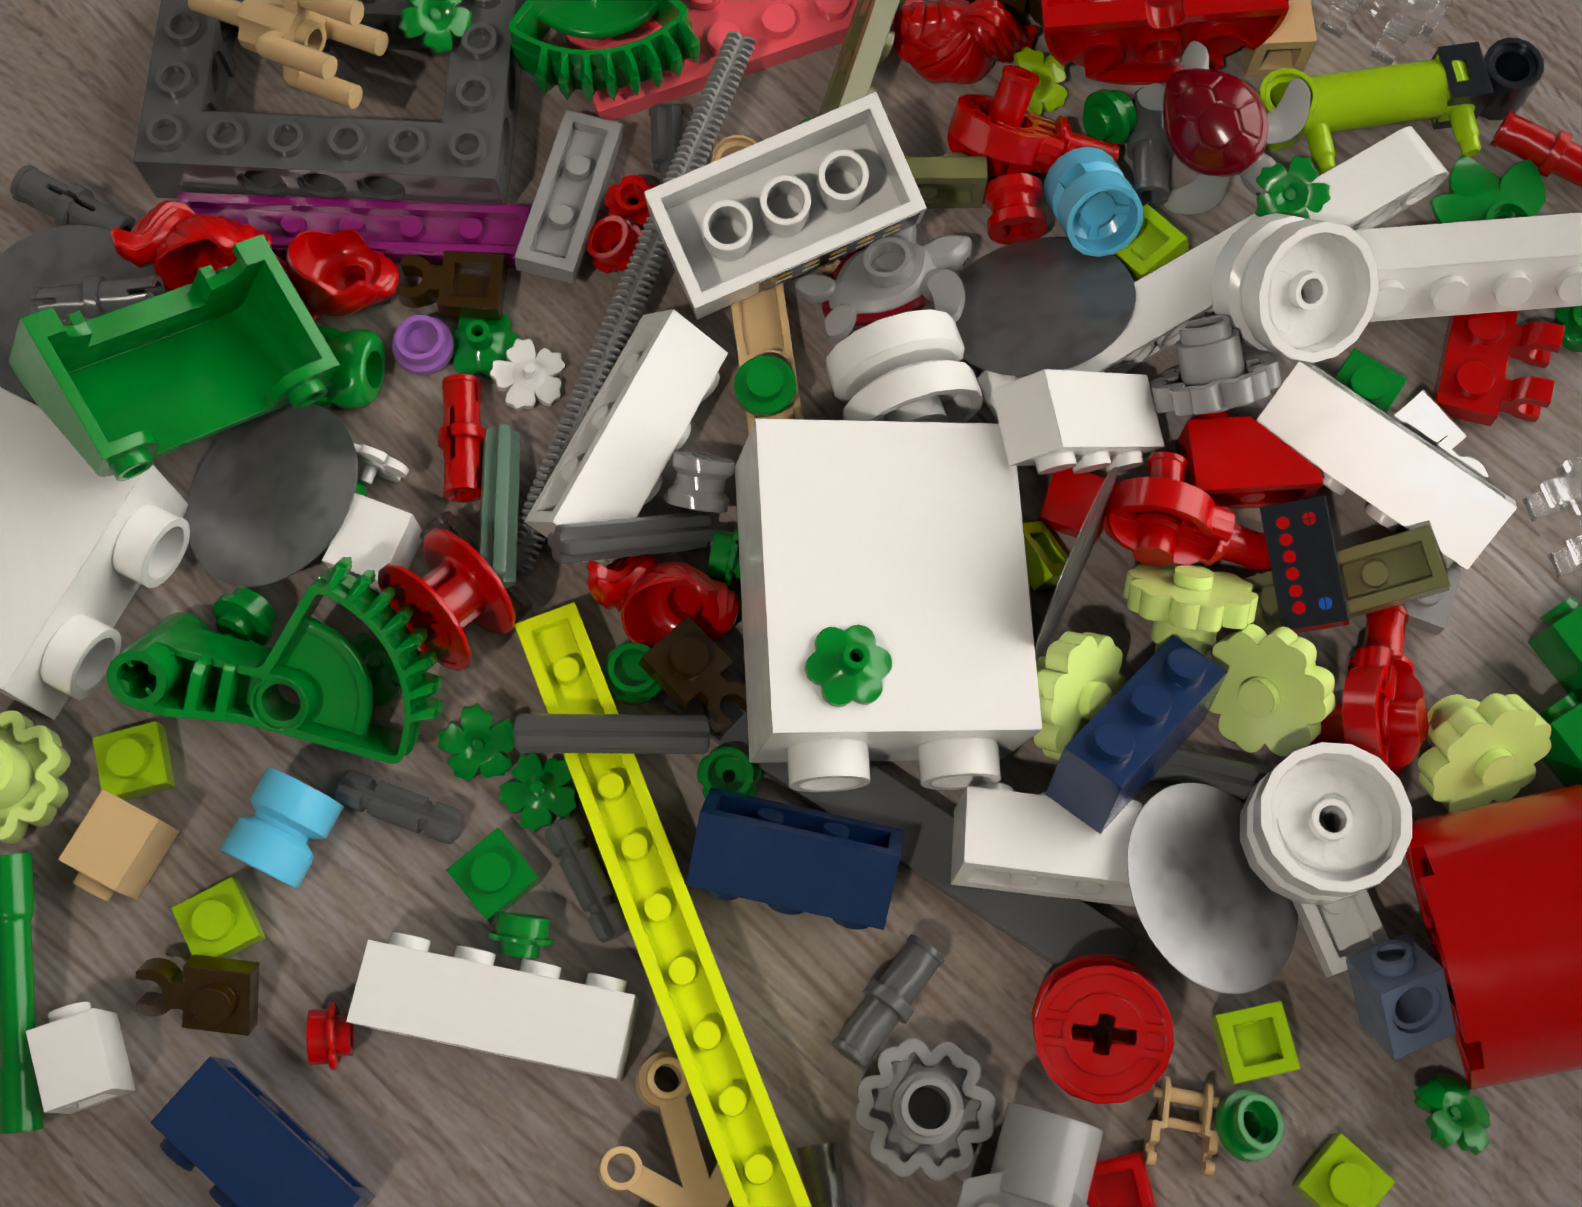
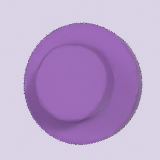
[392,315,454,375]

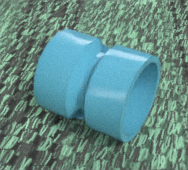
[1044,147,1143,257]
[220,767,344,890]

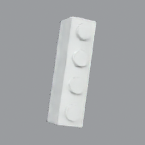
[1354,213,1582,322]
[524,309,728,563]
[1256,361,1517,570]
[346,932,640,1081]

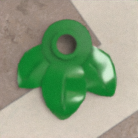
[1430,154,1546,224]

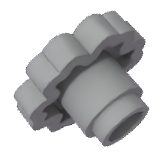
[1149,315,1282,416]
[855,1038,996,1182]

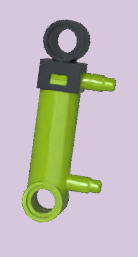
[1258,37,1544,175]

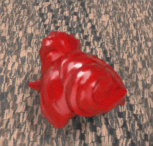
[893,0,1038,84]
[110,200,272,291]
[275,228,400,322]
[586,554,739,648]

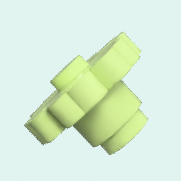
[1123,564,1259,657]
[1209,624,1336,757]
[1034,631,1127,761]
[1418,693,1551,813]
[0,710,71,844]

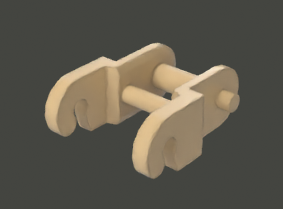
[1143,1076,1219,1177]

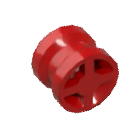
[984,173,1048,245]

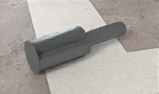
[649,102,684,185]

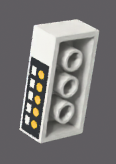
[644,92,927,319]

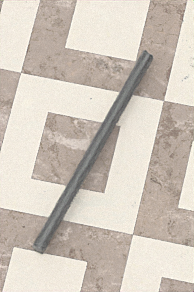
[516,31,757,578]

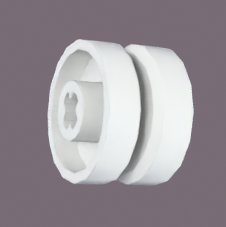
[1211,213,1379,363]
[826,309,983,423]
[1240,742,1412,906]

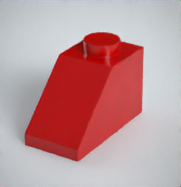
[1175,412,1324,509]

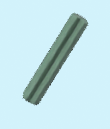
[478,423,521,588]

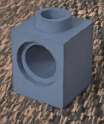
[1346,934,1457,1060]

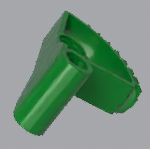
[509,0,700,102]
[107,557,444,764]

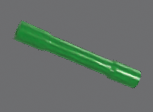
[0,853,44,1134]

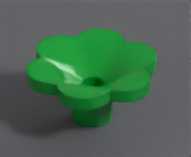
[450,313,519,380]
[805,625,892,707]

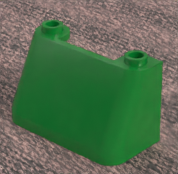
[9,234,340,481]

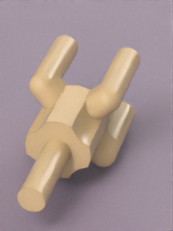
[188,0,389,109]

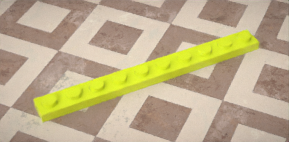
[515,602,812,1207]

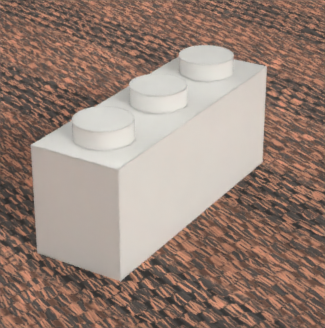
[991,369,1165,475]
[951,782,1143,907]

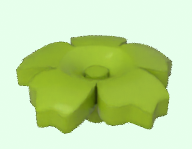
[998,47,1068,116]

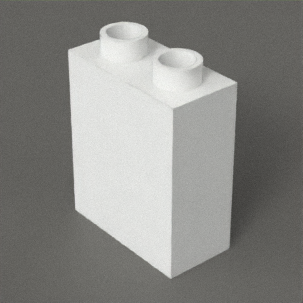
[0,387,190,721]
[735,419,1042,792]

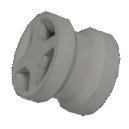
[666,451,735,513]

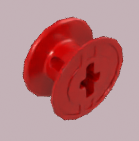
[378,528,516,671]
[1031,953,1175,1104]

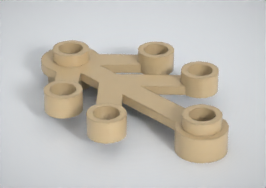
[598,1052,731,1207]

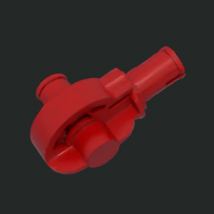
[947,65,1120,176]
[1103,452,1271,574]
[1310,605,1428,777]

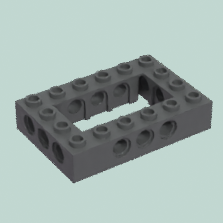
[133,0,526,204]

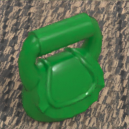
[313,326,385,411]

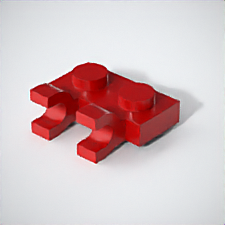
[1432,311,1565,426]

